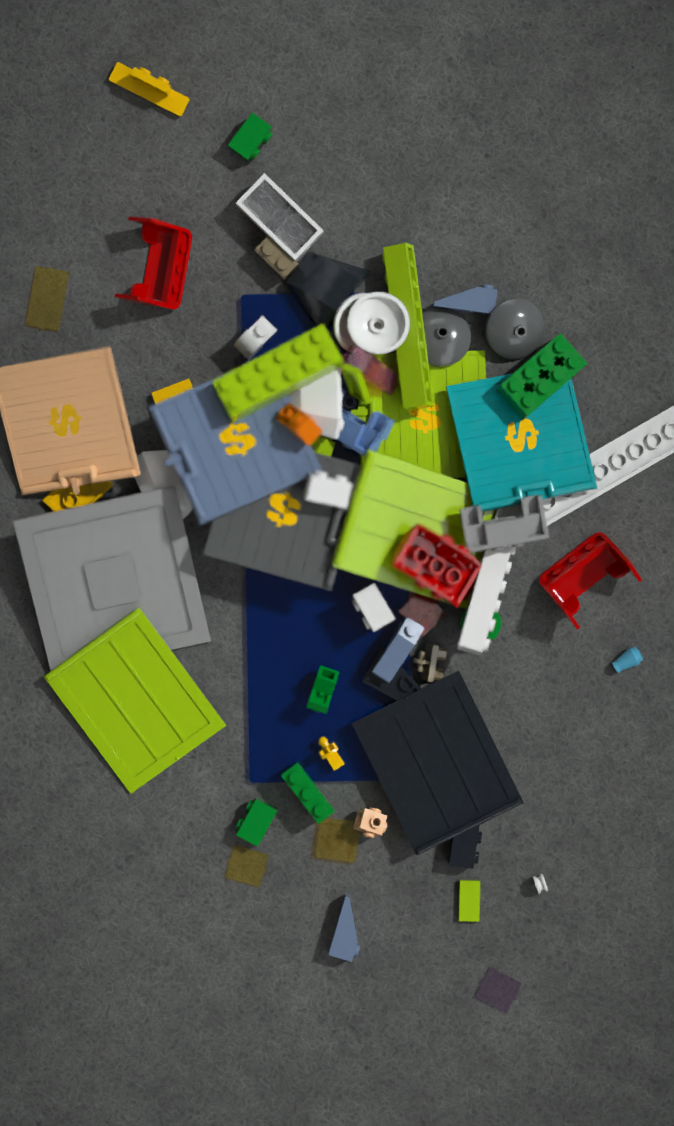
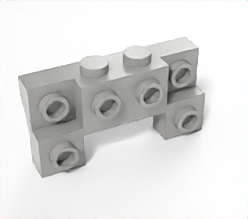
[459,494,549,552]

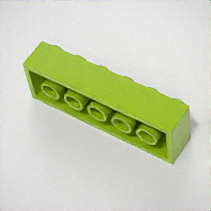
[212,324,343,423]

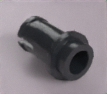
[342,395,357,411]

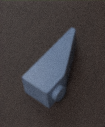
[433,284,498,315]
[371,617,424,683]
[328,894,360,962]

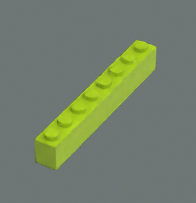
[382,243,434,410]

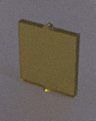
[226,845,269,887]

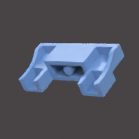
[330,388,395,456]

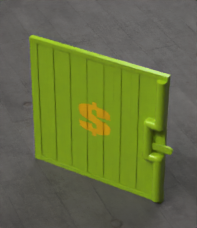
[350,350,486,478]

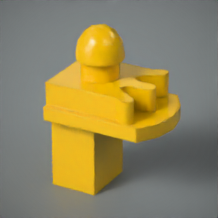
[318,737,345,771]

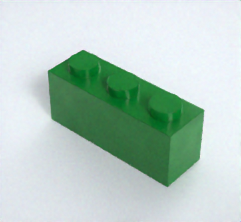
[281,761,335,824]

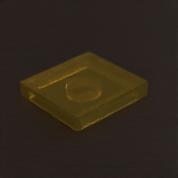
[315,817,360,863]

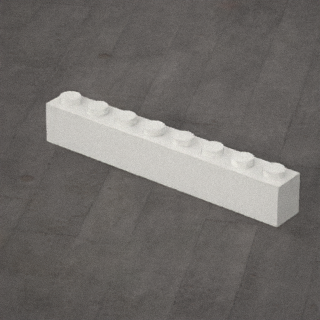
[458,504,522,656]

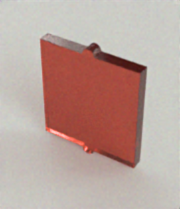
[398,593,446,637]

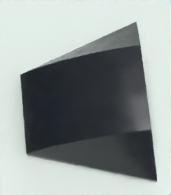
[285,251,370,330]

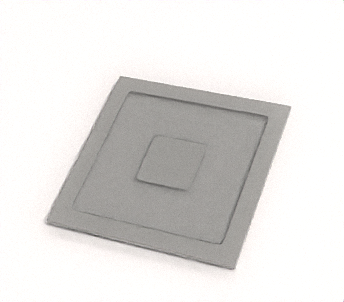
[13,486,211,671]

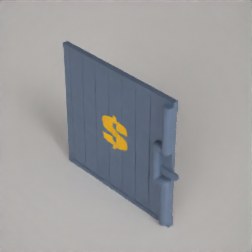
[149,372,322,525]

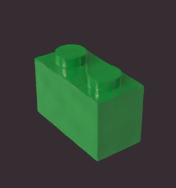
[228,112,273,162]
[235,798,278,847]

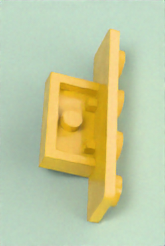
[109,62,190,117]

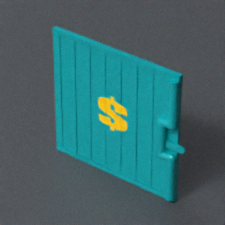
[446,364,597,512]

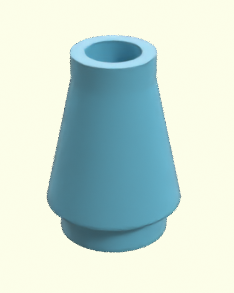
[612,646,644,673]

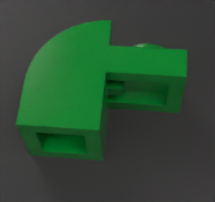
[307,665,339,714]

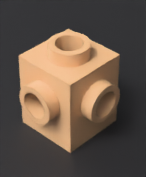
[353,808,387,839]

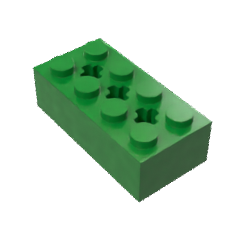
[496,333,588,420]

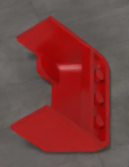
[114,216,192,309]
[539,532,642,630]

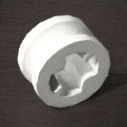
[533,874,548,894]

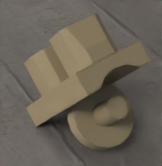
[412,643,447,682]

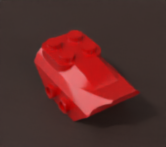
[392,524,482,608]

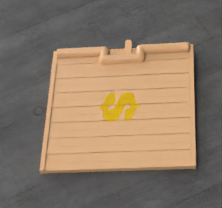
[0,347,141,495]

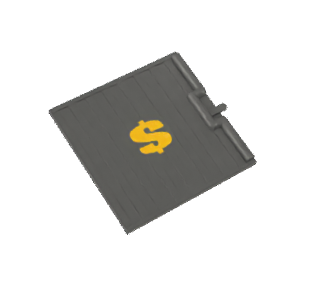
[204,452,361,590]

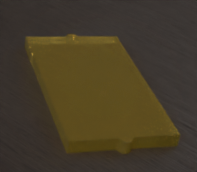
[26,266,69,331]

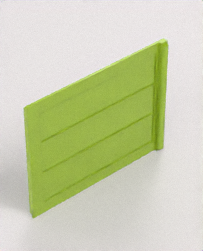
[331,450,497,609]
[44,607,226,794]

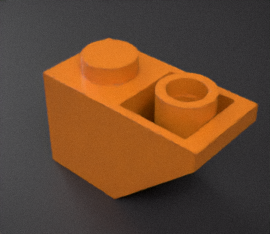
[275,403,323,446]

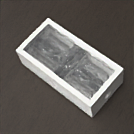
[236,173,324,262]

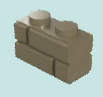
[255,235,298,280]

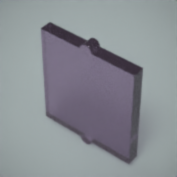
[475,967,522,1013]

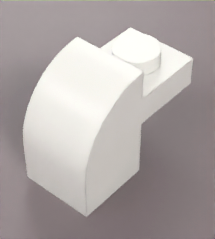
[234,316,277,361]

